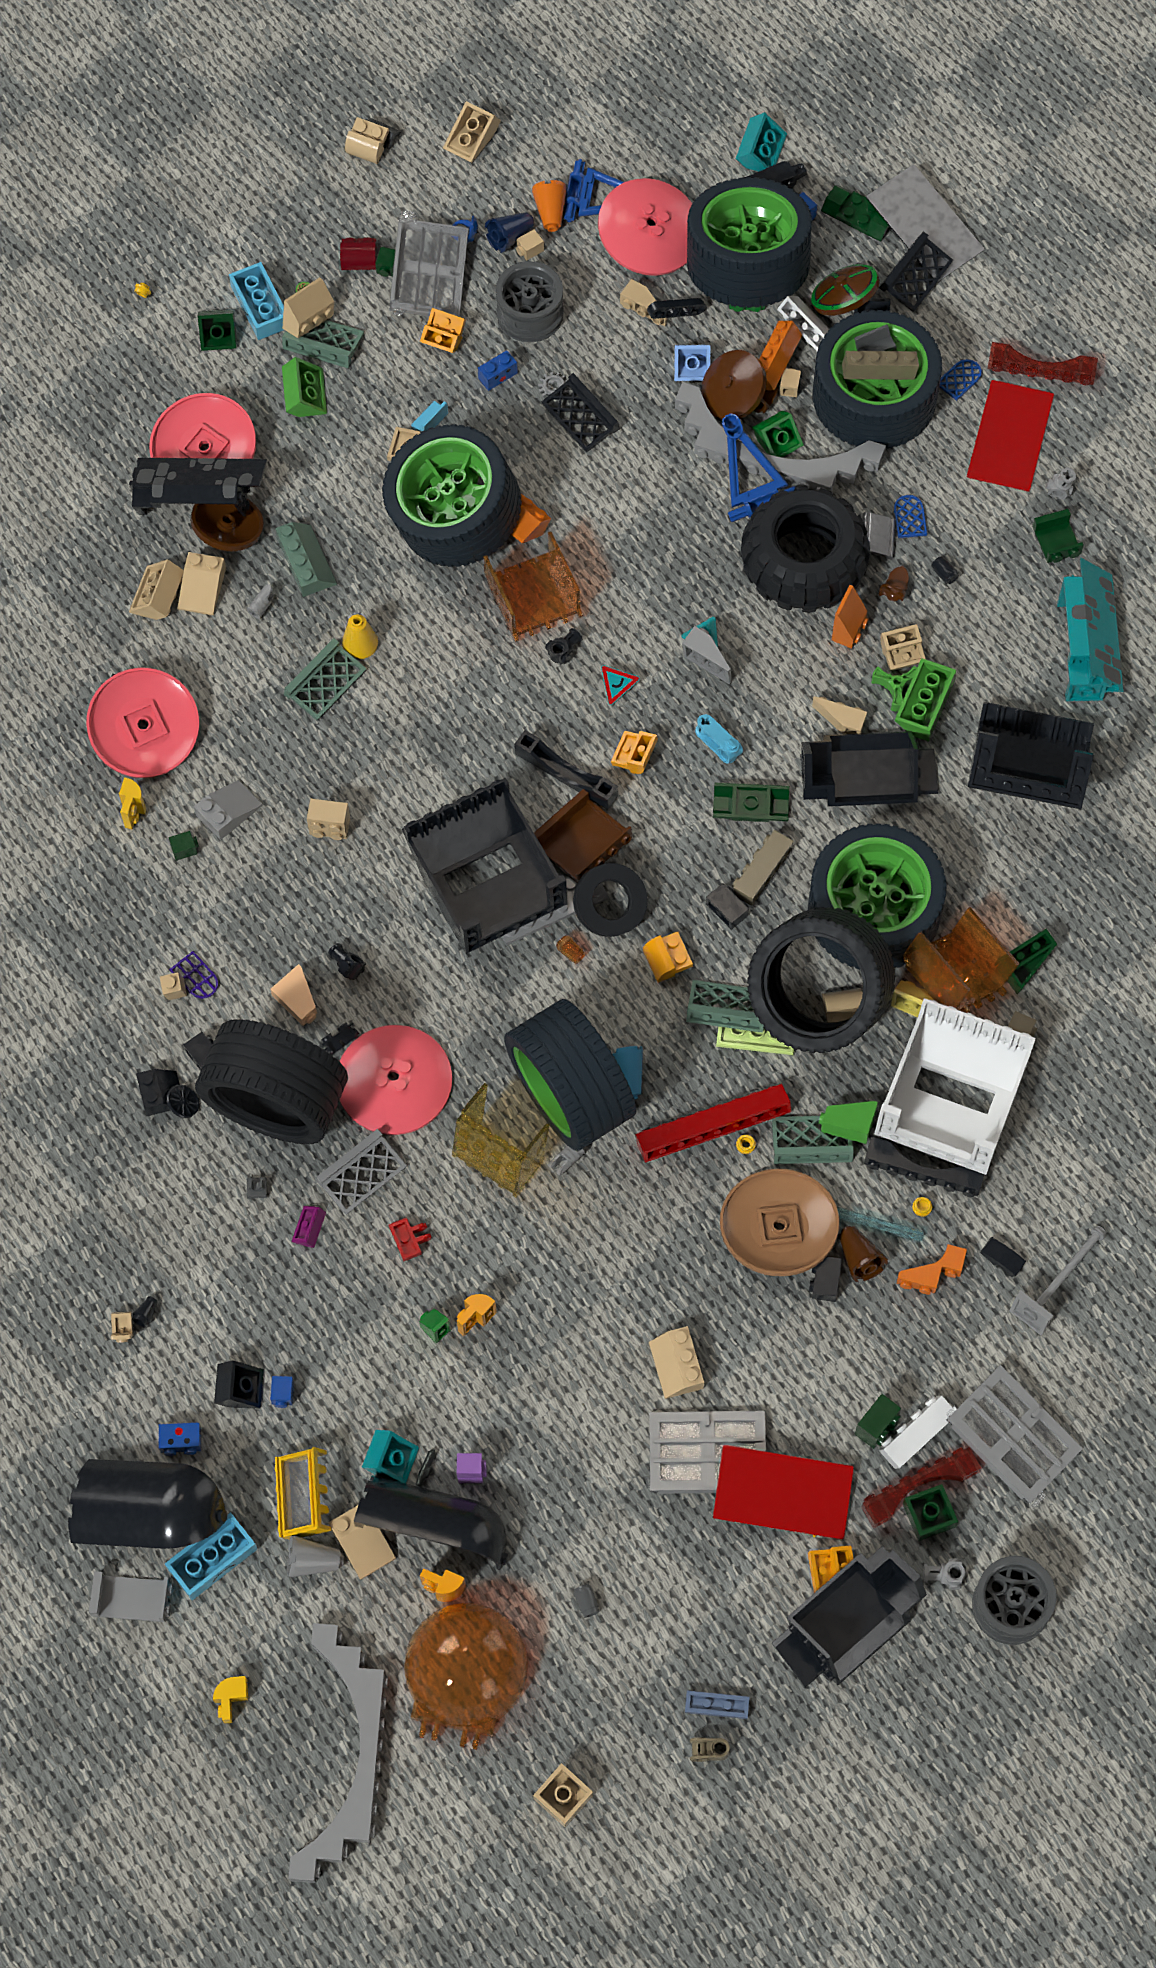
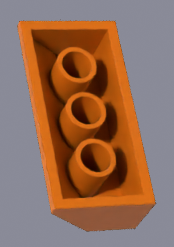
[759,321,802,390]
[483,484,551,543]

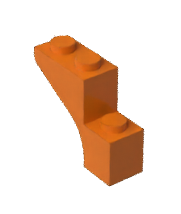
[896,1244,967,1295]

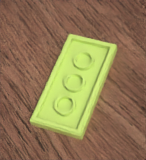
[716,1027,794,1055]

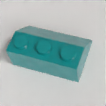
[735,112,787,172]

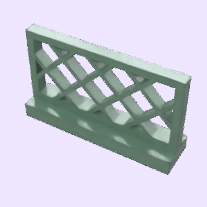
[282,320,364,368]
[284,638,367,721]
[686,980,764,1033]
[772,1116,853,1164]

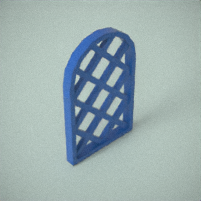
[939,359,982,401]
[894,495,927,538]

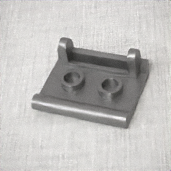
[861,512,895,559]

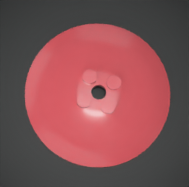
[598,178,692,276]
[149,393,256,459]
[86,668,199,778]
[340,1025,452,1135]

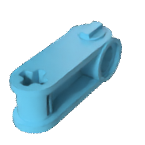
[695,714,743,763]

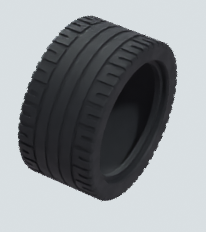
[747,907,896,1053]
[195,1019,348,1144]

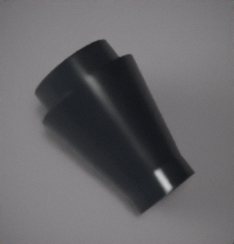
[132,1296,158,1327]

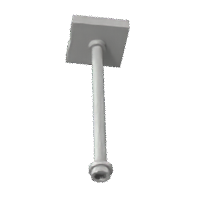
[1009,1226,1106,1335]

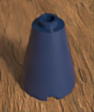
[485,212,534,253]

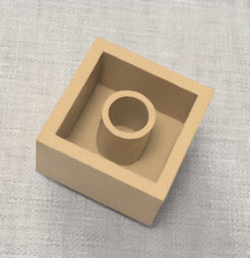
[307,798,350,840]
[533,1763,593,1827]

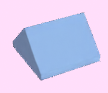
[674,345,710,381]

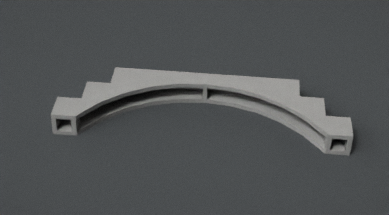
[675,382,886,492]
[288,1623,389,1883]

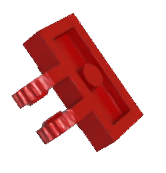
[388,1217,432,1262]

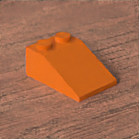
[832,585,869,649]

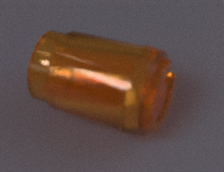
[556,935,586,964]

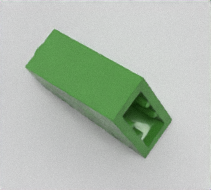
[819,1101,878,1144]

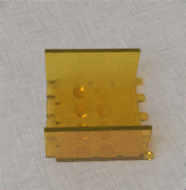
[452,1083,550,1198]

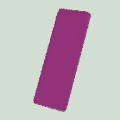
[291,1206,326,1248]

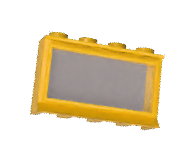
[275,1447,331,1540]

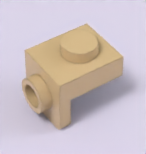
[111,1312,133,1343]

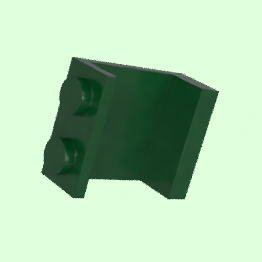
[1032,509,1084,563]

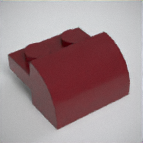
[340,237,377,270]

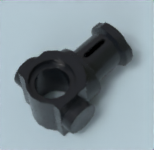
[545,628,583,665]
[328,943,366,980]

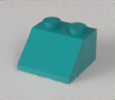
[362,1430,419,1484]

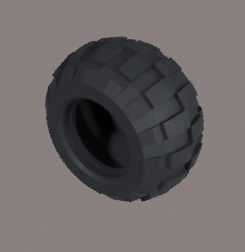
[741,486,870,612]

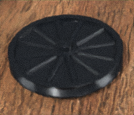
[166,1085,199,1118]

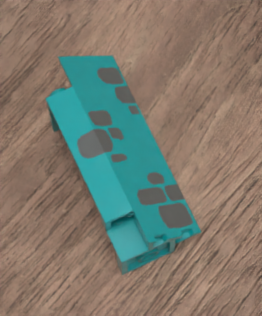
[1057,557,1124,701]

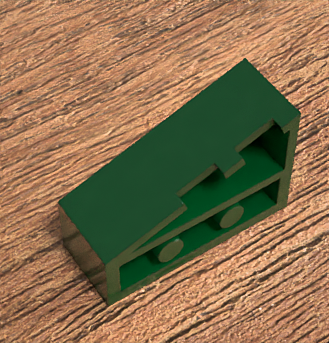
[995,928,1057,995]

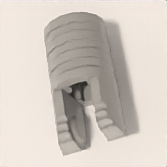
[247,584,276,619]
[548,1146,585,1176]

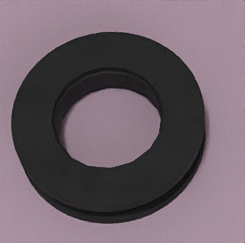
[573,863,648,937]

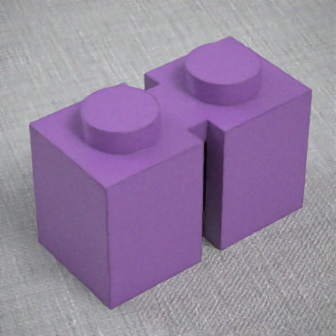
[457,1453,487,1483]

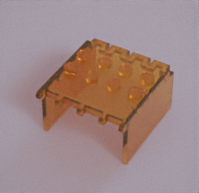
[483,531,583,642]
[903,907,1019,1013]

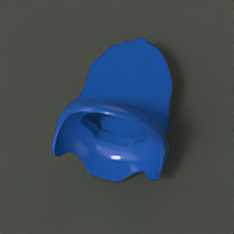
[452,215,478,244]

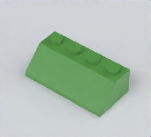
[895,658,956,742]

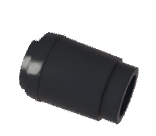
[931,556,959,584]

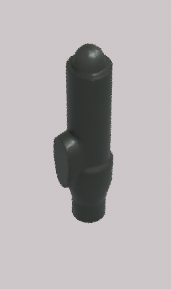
[415,1449,436,1487]

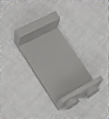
[89,1571,173,1622]

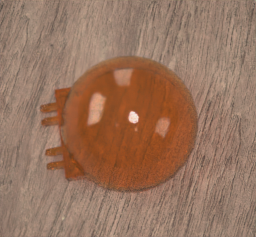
[404,1603,529,1750]

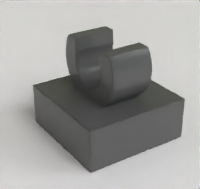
[247,1177,267,1199]

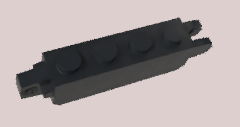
[744,161,807,189]

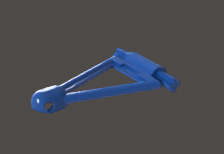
[564,159,624,222]
[722,414,796,522]

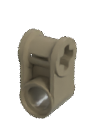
[690,1738,730,1762]

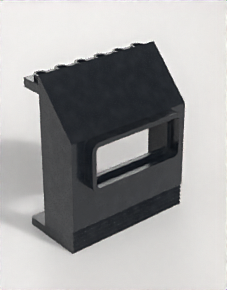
[968,702,1094,810]
[402,778,568,954]

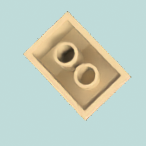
[443,101,501,163]
[178,552,226,615]
[328,1505,396,1580]

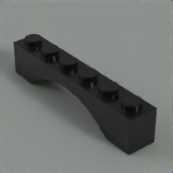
[514,730,618,810]
[864,1136,984,1197]

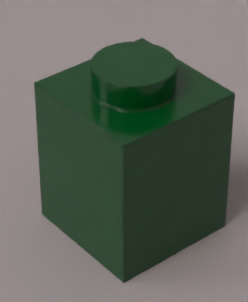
[376,247,395,277]
[168,831,199,861]

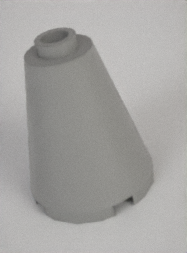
[287,1536,344,1577]

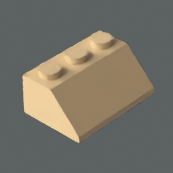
[282,277,334,338]
[129,559,184,620]
[649,1326,704,1399]

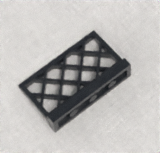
[879,231,953,312]
[541,373,620,453]

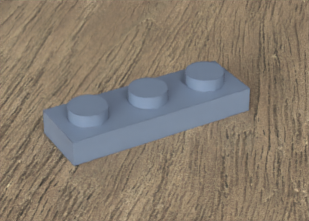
[685,1691,749,1719]

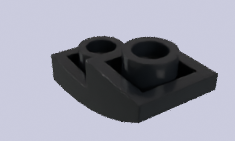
[980,1237,1026,1277]

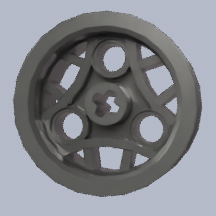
[496,261,564,342]
[972,1556,1057,1645]

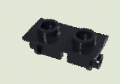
[319,1022,359,1055]

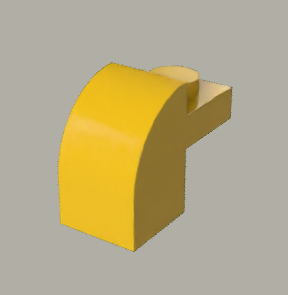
[213,1676,248,1723]

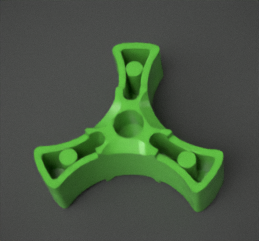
[871,666,917,712]

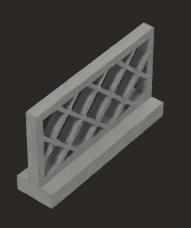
[316,1129,407,1215]

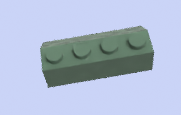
[275,522,337,597]

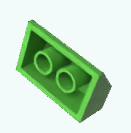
[282,357,327,417]

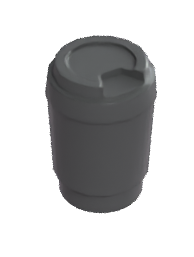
[573,1584,599,1618]

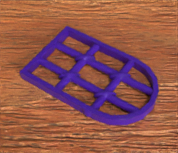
[169,951,218,999]

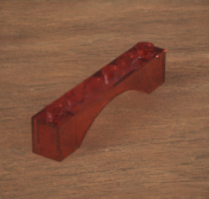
[987,342,1098,386]
[861,1447,981,1529]

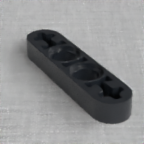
[647,298,706,319]

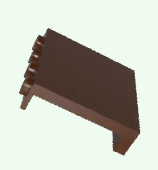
[534,789,632,883]

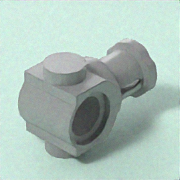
[1045,467,1076,500]
[923,1558,965,1590]

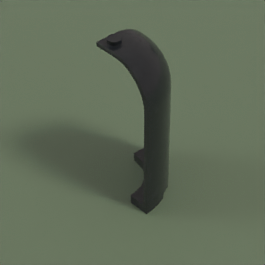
[68,1459,228,1549]
[353,1476,508,1570]

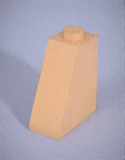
[270,964,317,1026]

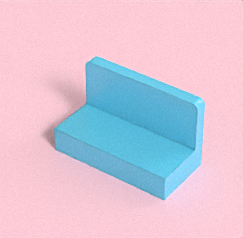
[411,401,448,432]

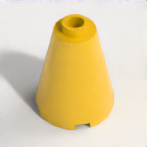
[342,614,378,659]

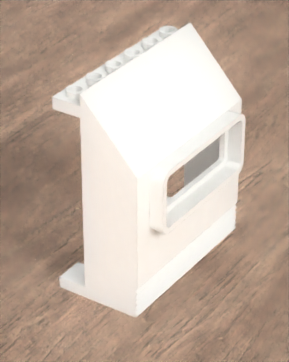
[874,998,1036,1175]

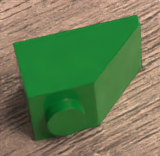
[419,1309,451,1343]

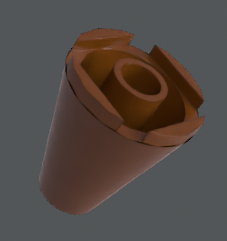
[839,1226,888,1282]

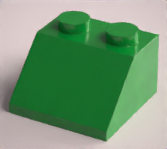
[752,411,804,458]

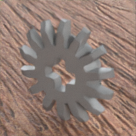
[538,372,569,397]

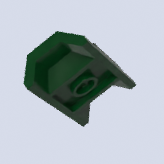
[821,185,889,242]
[713,782,790,822]

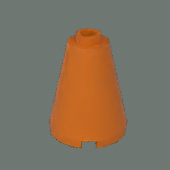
[532,180,567,232]

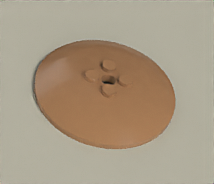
[720,1169,839,1276]

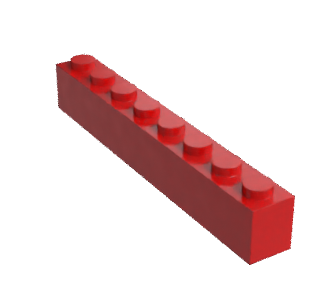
[636,1084,791,1163]

